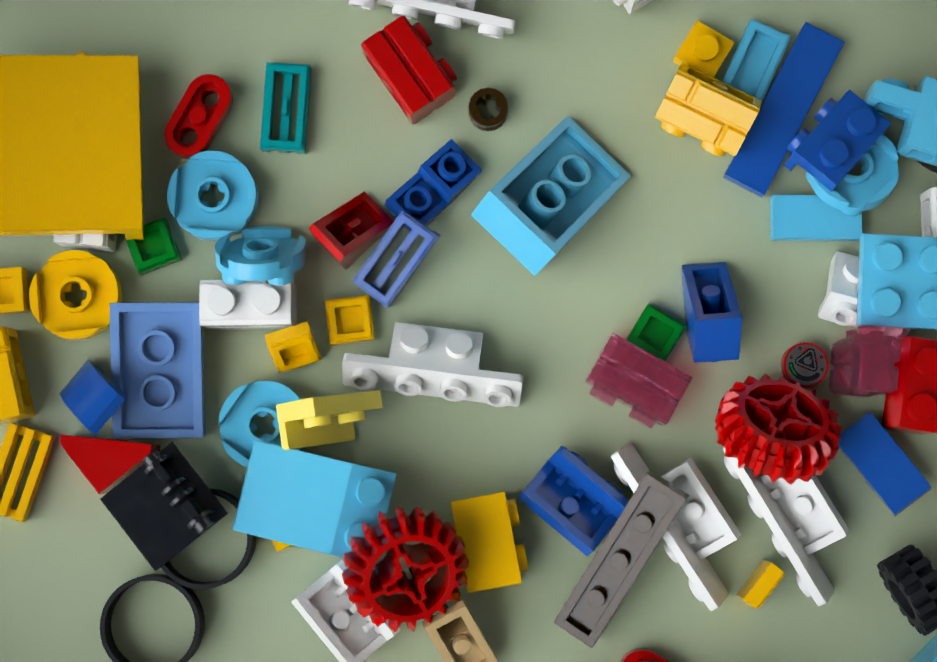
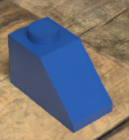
[682,262,742,363]

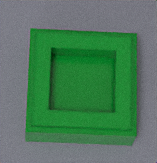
[124,217,182,276]
[624,303,687,365]

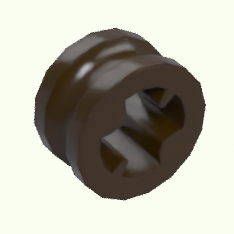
[468,88,508,131]

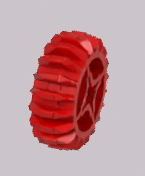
[715,374,842,485]
[342,505,469,632]

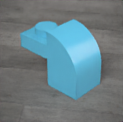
[864,76,937,166]

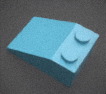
[471,116,631,276]
[232,440,396,557]

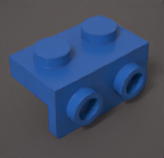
[784,89,891,192]
[518,446,629,556]

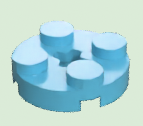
[806,134,900,216]
[167,151,258,241]
[215,226,307,285]
[219,381,304,467]

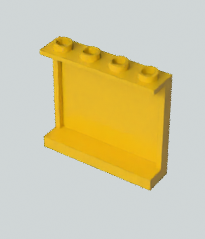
[0,55,144,240]

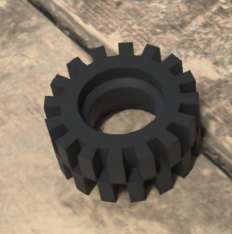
[877,544,937,636]

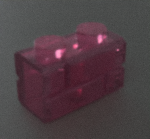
[829,326,900,397]
[584,333,693,429]

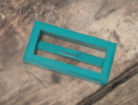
[260,62,312,154]

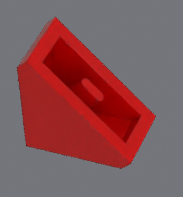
[309,191,394,270]
[59,434,161,494]

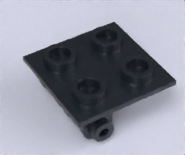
[100,442,228,571]

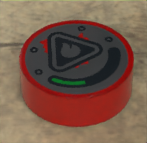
[781,342,829,388]

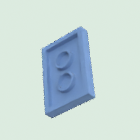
[110,302,206,438]

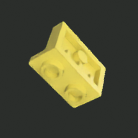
[276,390,383,450]

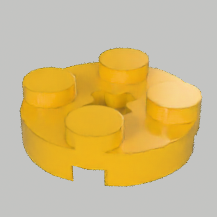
[29,250,122,341]

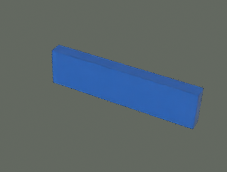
[723,22,845,198]

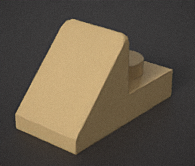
[422,600,499,662]

